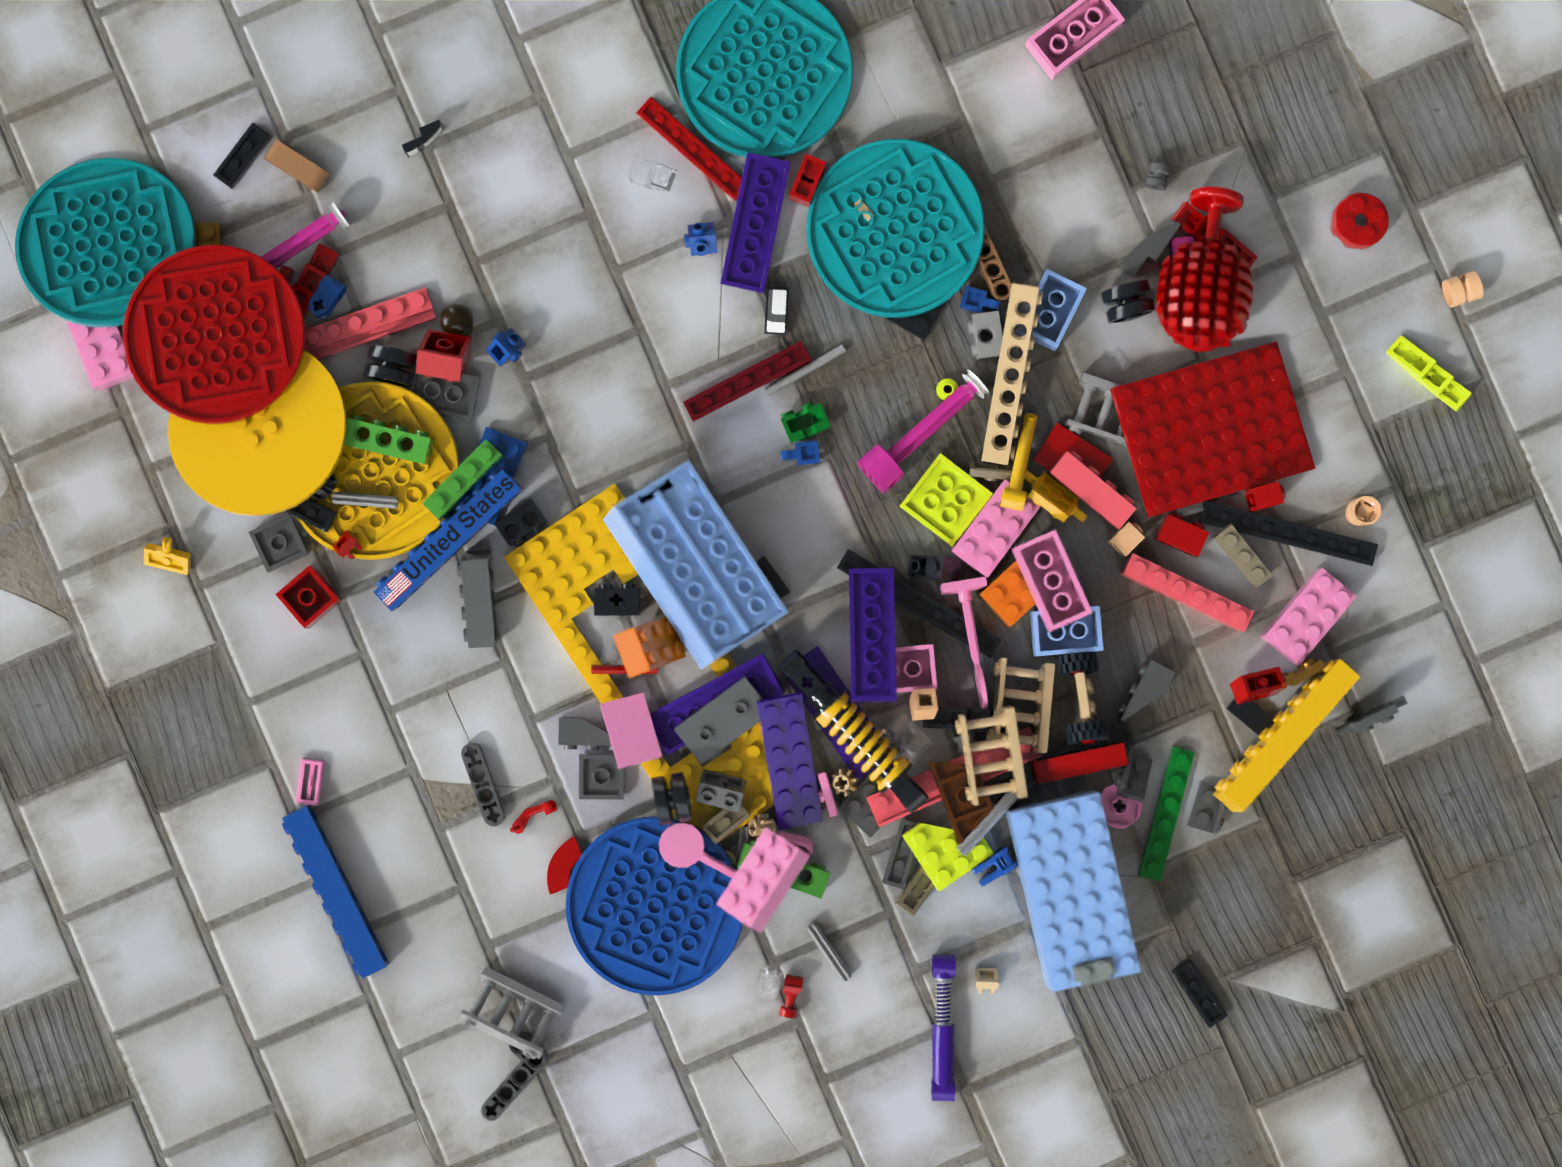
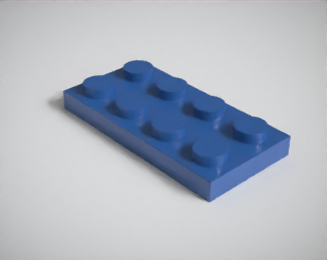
[454,427,528,526]

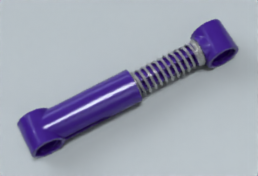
[931,955,956,1101]

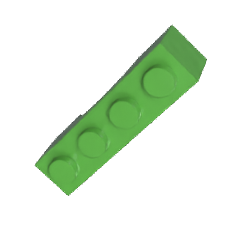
[422,439,503,521]

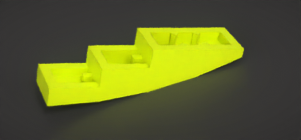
[1386,335,1472,412]

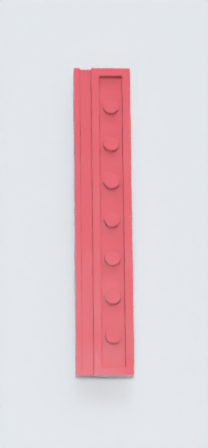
[304,287,437,360]
[866,726,1042,827]

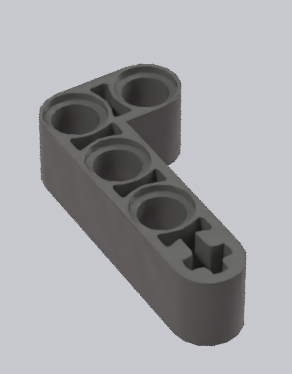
[481,1031,548,1121]

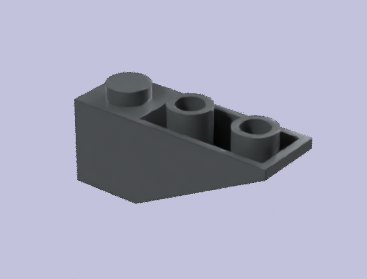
[1117,660,1176,721]
[558,717,613,750]

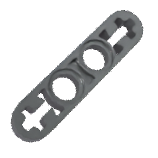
[461,743,505,827]

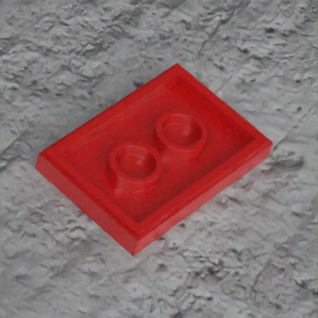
[1032,423,1113,478]

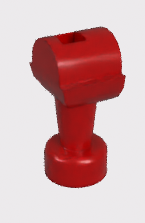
[779,974,804,1018]

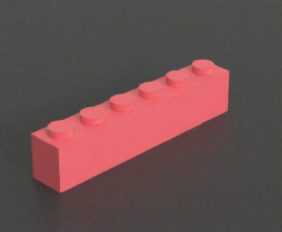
[1120,554,1254,632]

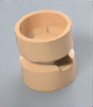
[1442,271,1484,308]
[1345,496,1381,526]

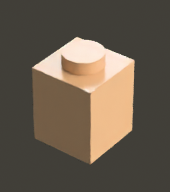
[1107,522,1145,557]
[909,688,938,721]

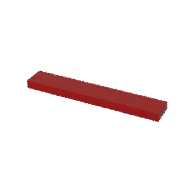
[636,97,742,202]

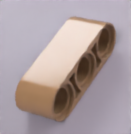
[264,140,330,193]

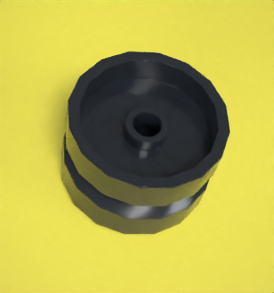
[1100,279,1156,324]
[363,345,417,387]
[651,772,692,826]

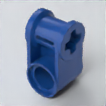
[308,274,347,319]

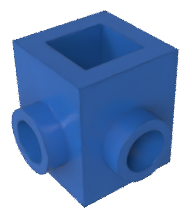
[684,222,718,256]
[486,328,526,367]

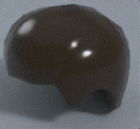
[440,304,474,336]

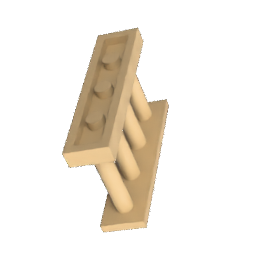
[987,658,1055,754]
[955,706,1028,806]

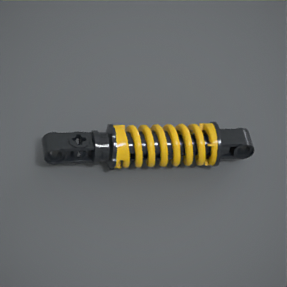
[778,649,929,814]

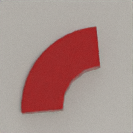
[547,836,582,895]

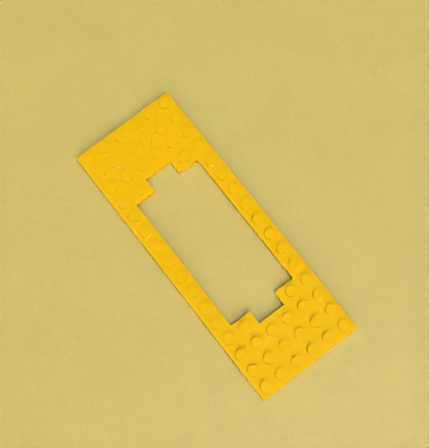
[504,483,774,843]

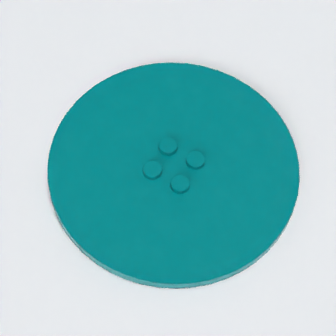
[676,0,853,159]
[806,139,985,318]
[15,158,196,328]

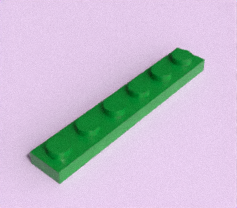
[1138,746,1195,882]

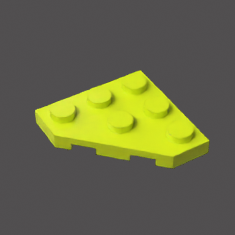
[902,823,994,892]

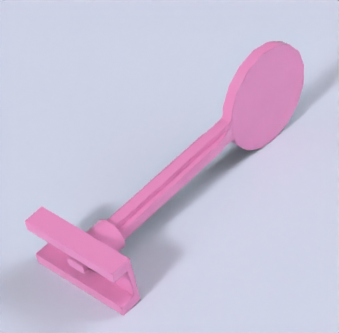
[940,577,988,709]
[659,823,737,879]

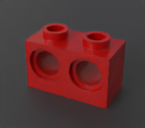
[789,154,826,208]

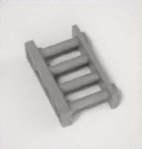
[1065,373,1127,446]
[459,966,566,1059]

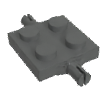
[1334,696,1408,737]

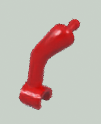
[510,800,557,834]

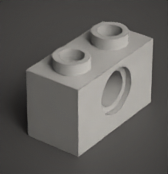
[968,311,1003,361]

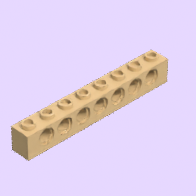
[981,282,1043,465]

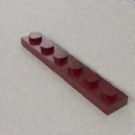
[683,341,811,422]

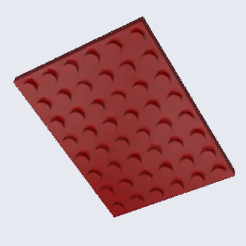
[1110,341,1316,518]

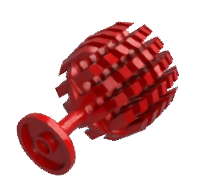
[1156,187,1254,352]

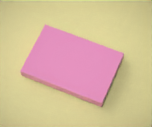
[600,692,662,769]

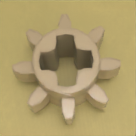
[830,768,859,796]
[748,814,776,841]

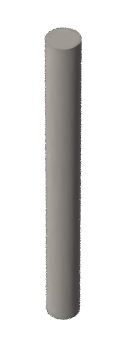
[765,344,846,396]

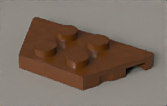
[928,761,994,844]

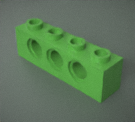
[344,414,435,465]
[735,840,831,899]

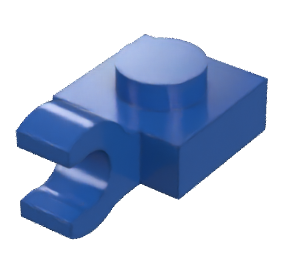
[960,286,1000,313]
[780,440,820,466]

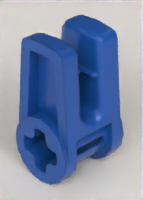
[971,846,1018,887]

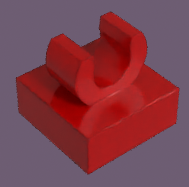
[332,529,362,560]

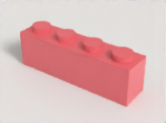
[1048,451,1137,529]

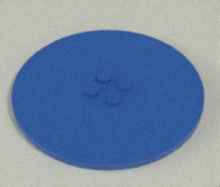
[566,816,743,996]

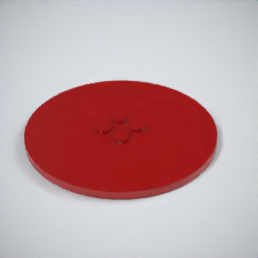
[123,245,306,425]

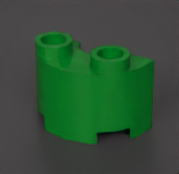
[781,402,831,444]

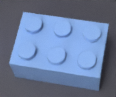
[1015,269,1087,351]
[1030,606,1103,656]

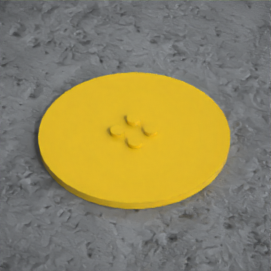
[168,350,347,516]
[296,382,460,560]

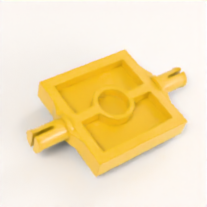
[1025,470,1088,523]

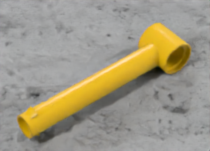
[1000,413,1037,511]

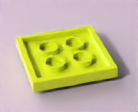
[899,453,993,547]

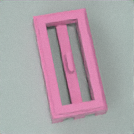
[296,758,325,806]

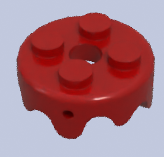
[1330,192,1389,250]

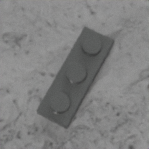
[882,818,918,890]

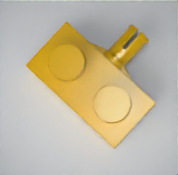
[144,537,191,575]

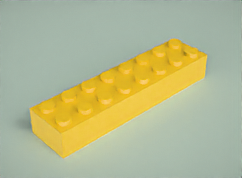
[1213,659,1360,812]

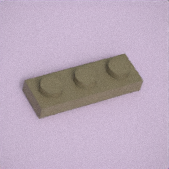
[1213,523,1273,589]

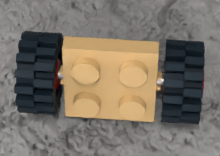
[1056,651,1109,745]

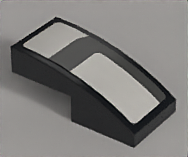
[402,120,444,157]
[764,286,789,335]

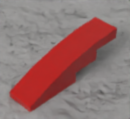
[1171,202,1258,268]
[292,243,340,318]
[1032,742,1129,784]

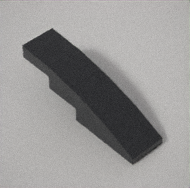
[922,706,1016,732]

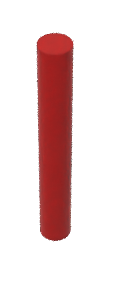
[591,665,658,674]

